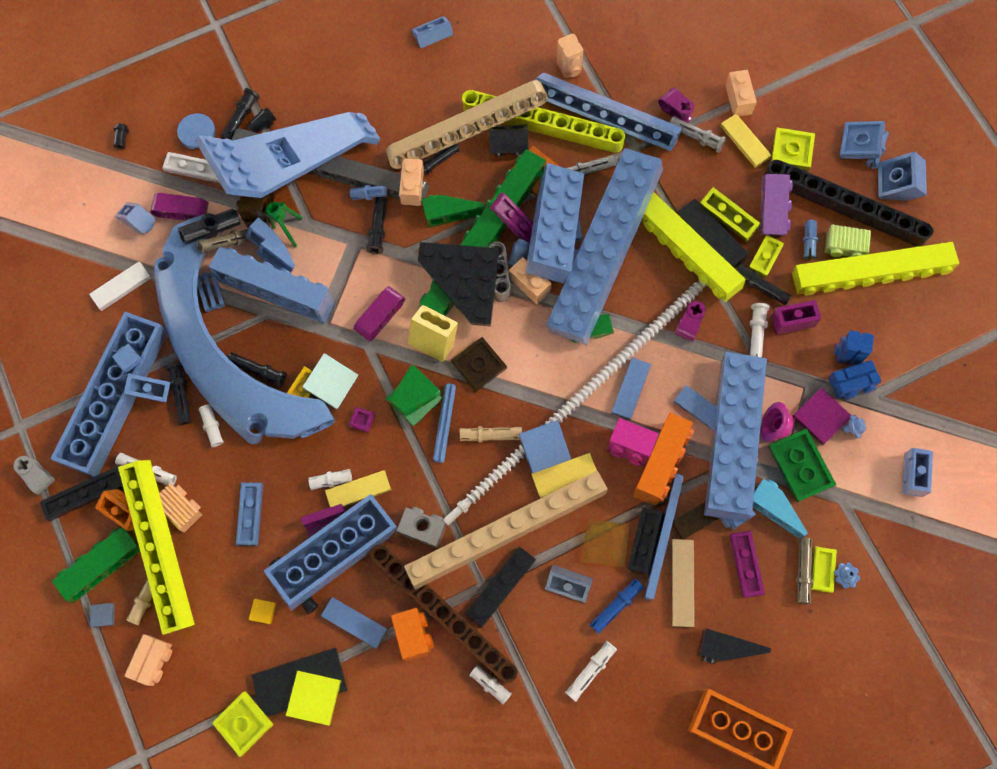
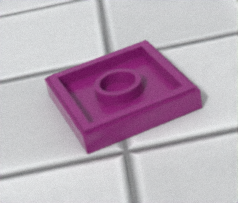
[792,388,851,445]

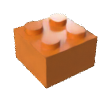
[391,608,434,661]

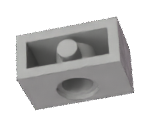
[397,507,447,549]

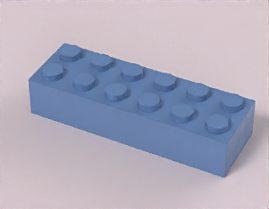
[525,163,584,283]
[209,246,335,324]
[264,494,397,611]

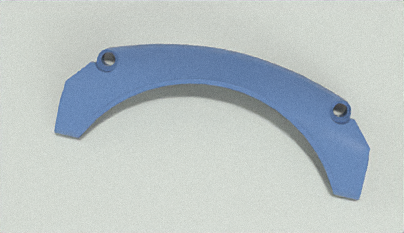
[154,215,335,444]

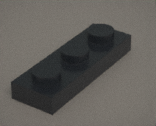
[627,508,665,575]

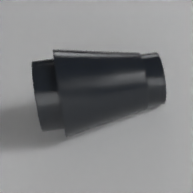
[248,107,277,133]

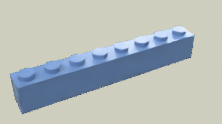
[536,73,682,151]

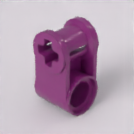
[658,88,694,123]
[675,301,706,342]

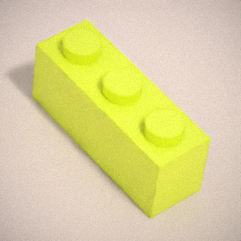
[700,187,760,242]

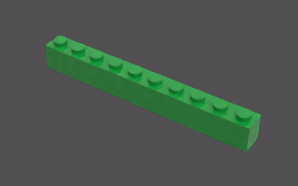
[419,149,546,316]

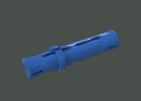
[589,578,644,634]

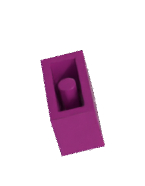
[771,300,821,335]

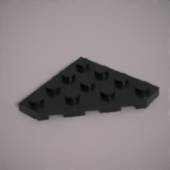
[418,242,499,327]

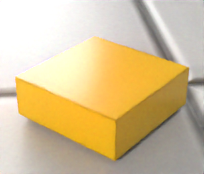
[249,599,276,625]

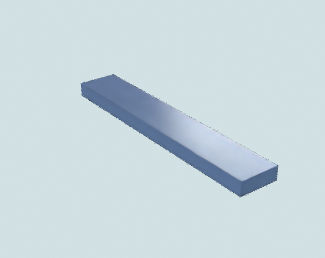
[643,474,684,601]

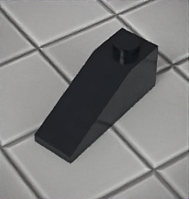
[697,628,771,664]

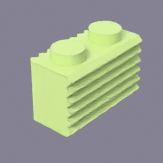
[824,224,871,257]

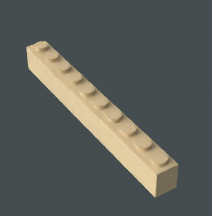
[404,471,607,590]

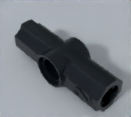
[178,208,241,245]

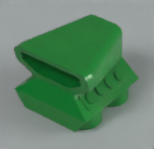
[385,365,442,426]

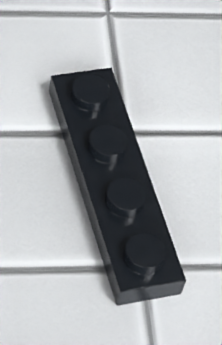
[40,466,123,522]
[466,546,536,628]

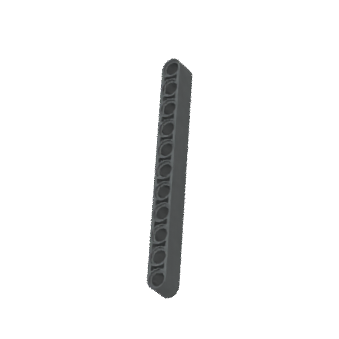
[231,128,429,205]

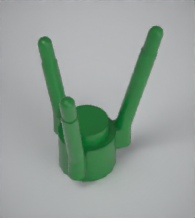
[265,202,303,247]

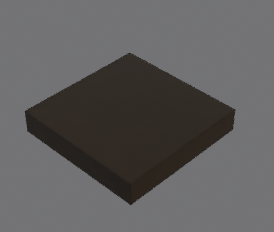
[451,337,507,392]

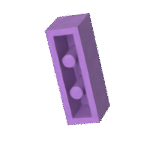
[759,174,793,236]

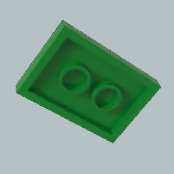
[768,429,837,503]

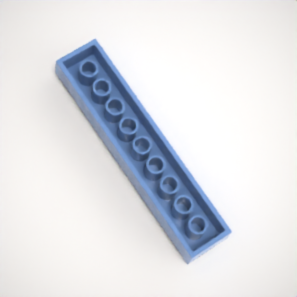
[546,148,663,346]

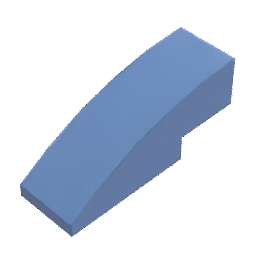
[245,217,295,272]

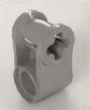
[14,456,55,495]

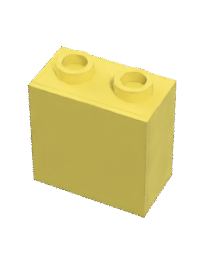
[408,305,458,362]

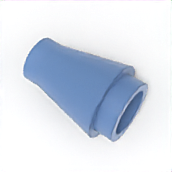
[507,239,530,267]

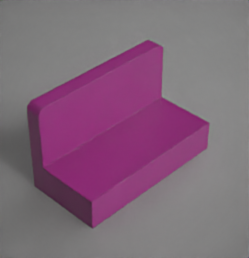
[301,504,346,538]

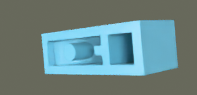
[753,479,808,538]

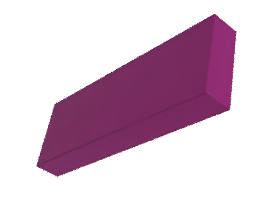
[490,193,533,244]
[729,531,765,598]

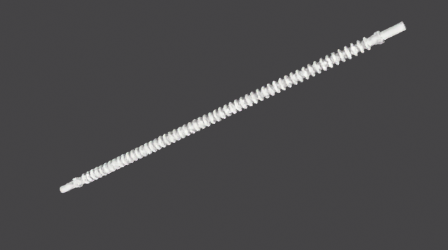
[443,280,708,526]

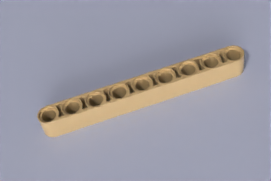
[386,80,547,169]

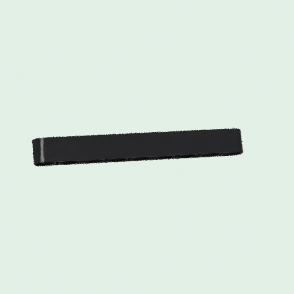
[764,160,934,247]

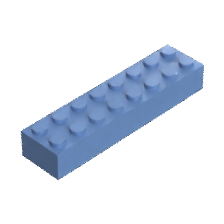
[50,312,167,477]
[704,352,767,522]

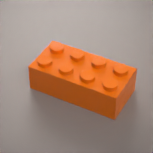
[633,412,694,506]
[687,689,793,769]

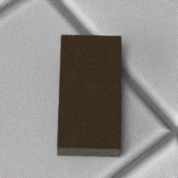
[672,502,719,540]

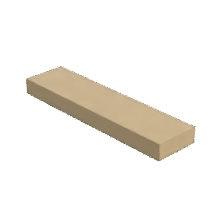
[672,539,695,628]

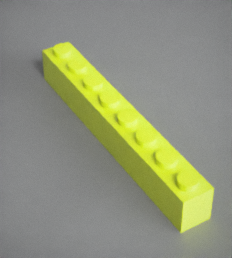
[641,192,745,302]
[792,242,959,296]
[118,460,195,635]

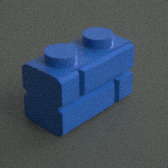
[833,330,874,365]
[829,360,881,400]

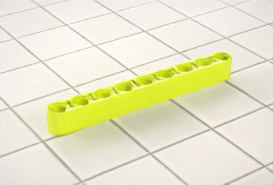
[462,90,625,153]

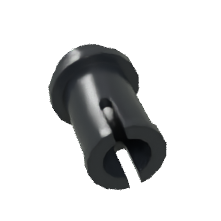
[113,123,129,149]

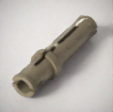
[197,229,249,253]
[795,538,813,605]

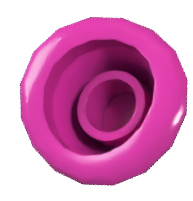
[760,402,794,442]

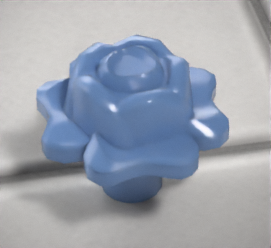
[843,415,866,439]
[834,562,861,589]

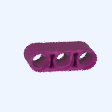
[150,193,209,221]
[353,286,406,342]

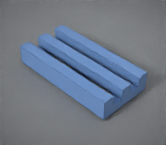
[197,270,225,312]

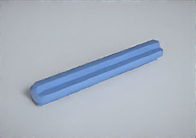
[433,383,456,463]

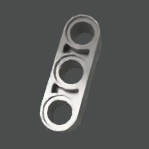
[489,242,510,302]

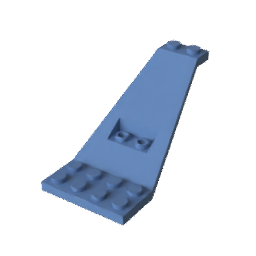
[195,112,380,198]

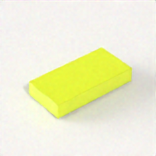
[811,546,837,593]

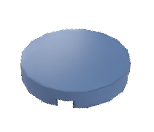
[177,113,216,149]

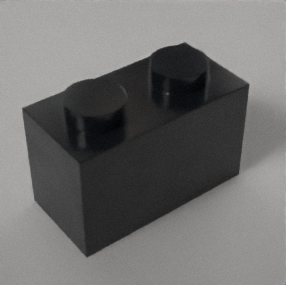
[489,124,529,156]

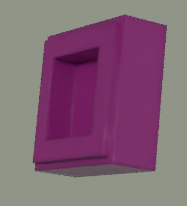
[349,407,376,433]

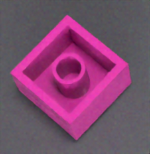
[607,418,659,466]

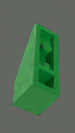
[422,195,484,228]

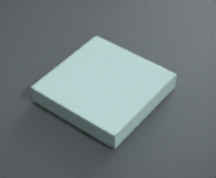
[302,353,358,410]

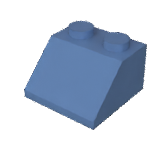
[878,151,927,201]

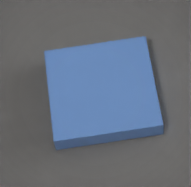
[840,121,886,159]
[518,420,571,473]

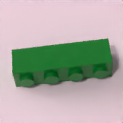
[52,527,140,603]

